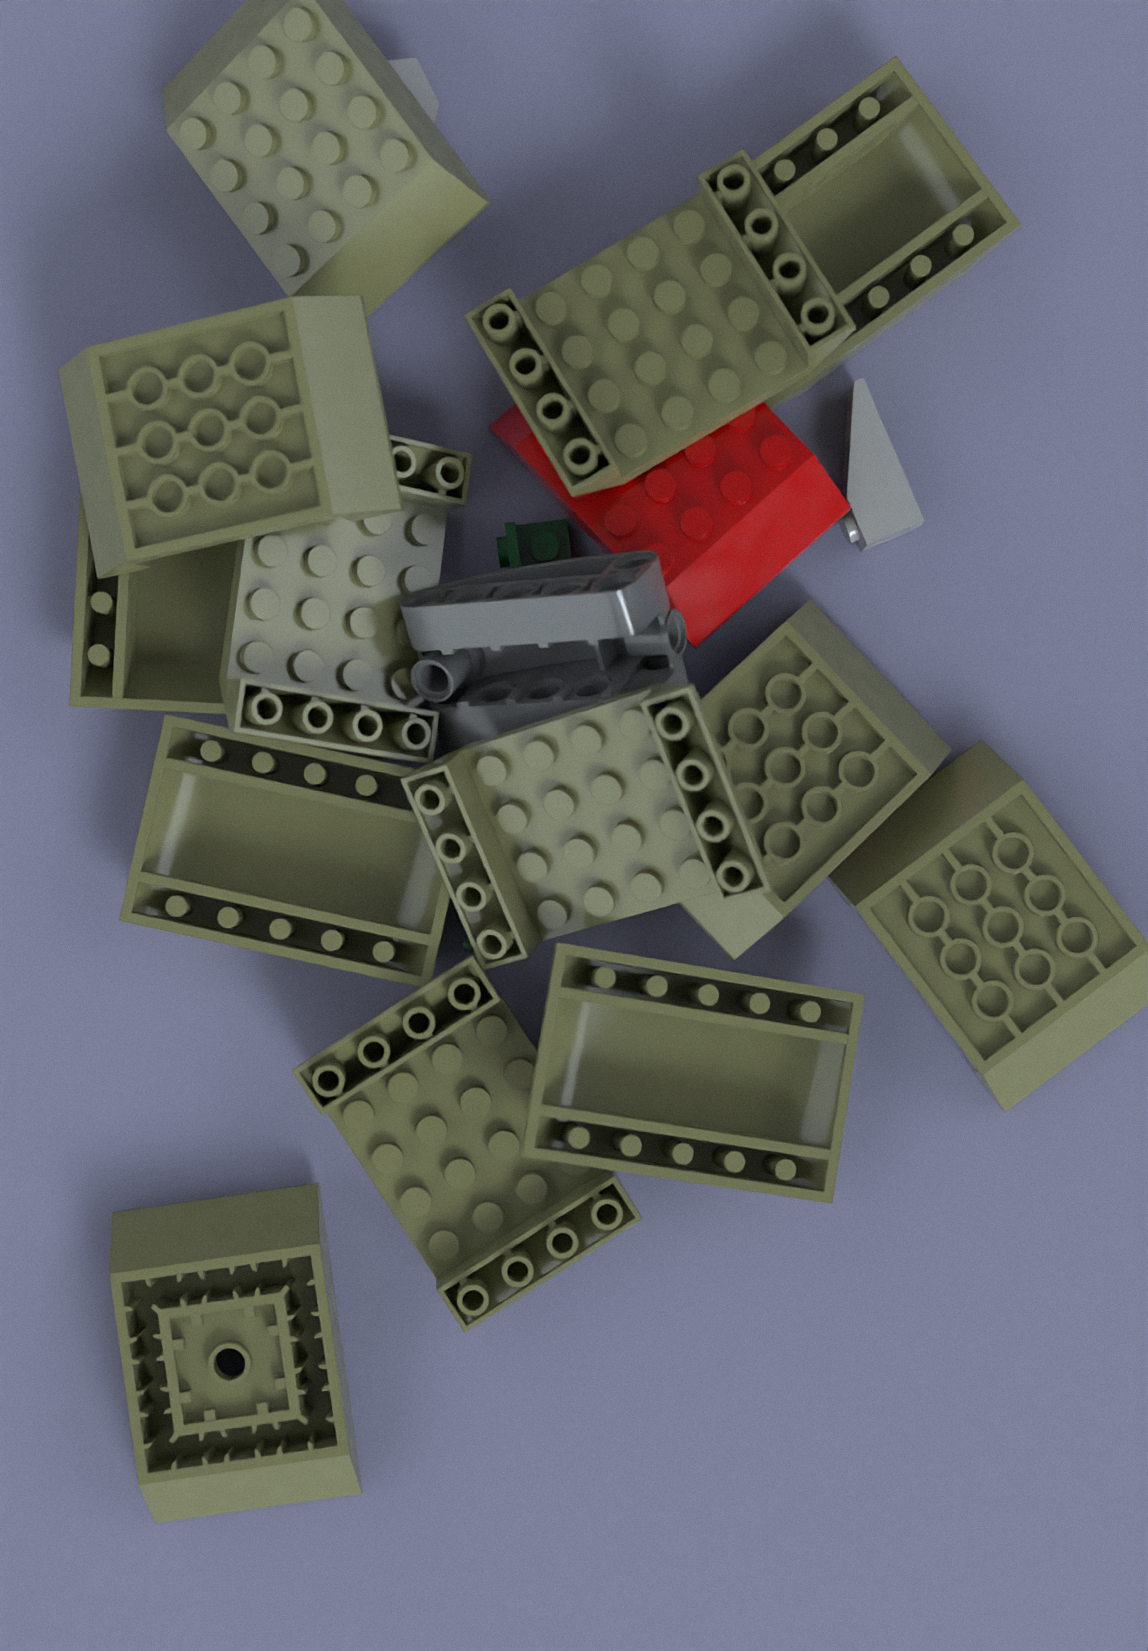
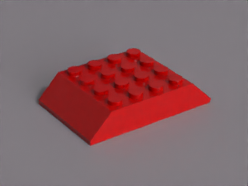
[488,402,851,649]

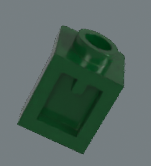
[496,519,572,569]

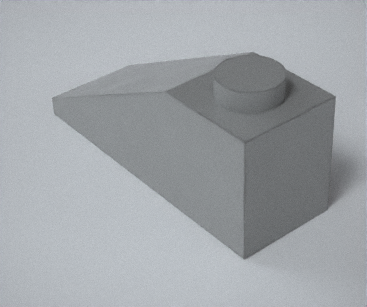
[839,377,925,552]

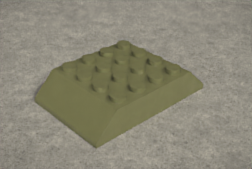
[163,0,492,318]
[752,56,1022,410]
[69,492,238,714]
[119,714,450,987]
[520,942,865,1204]

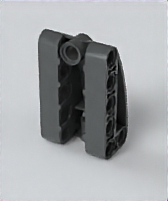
[399,550,689,750]

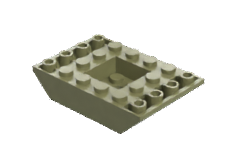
[109,1182,363,1523]

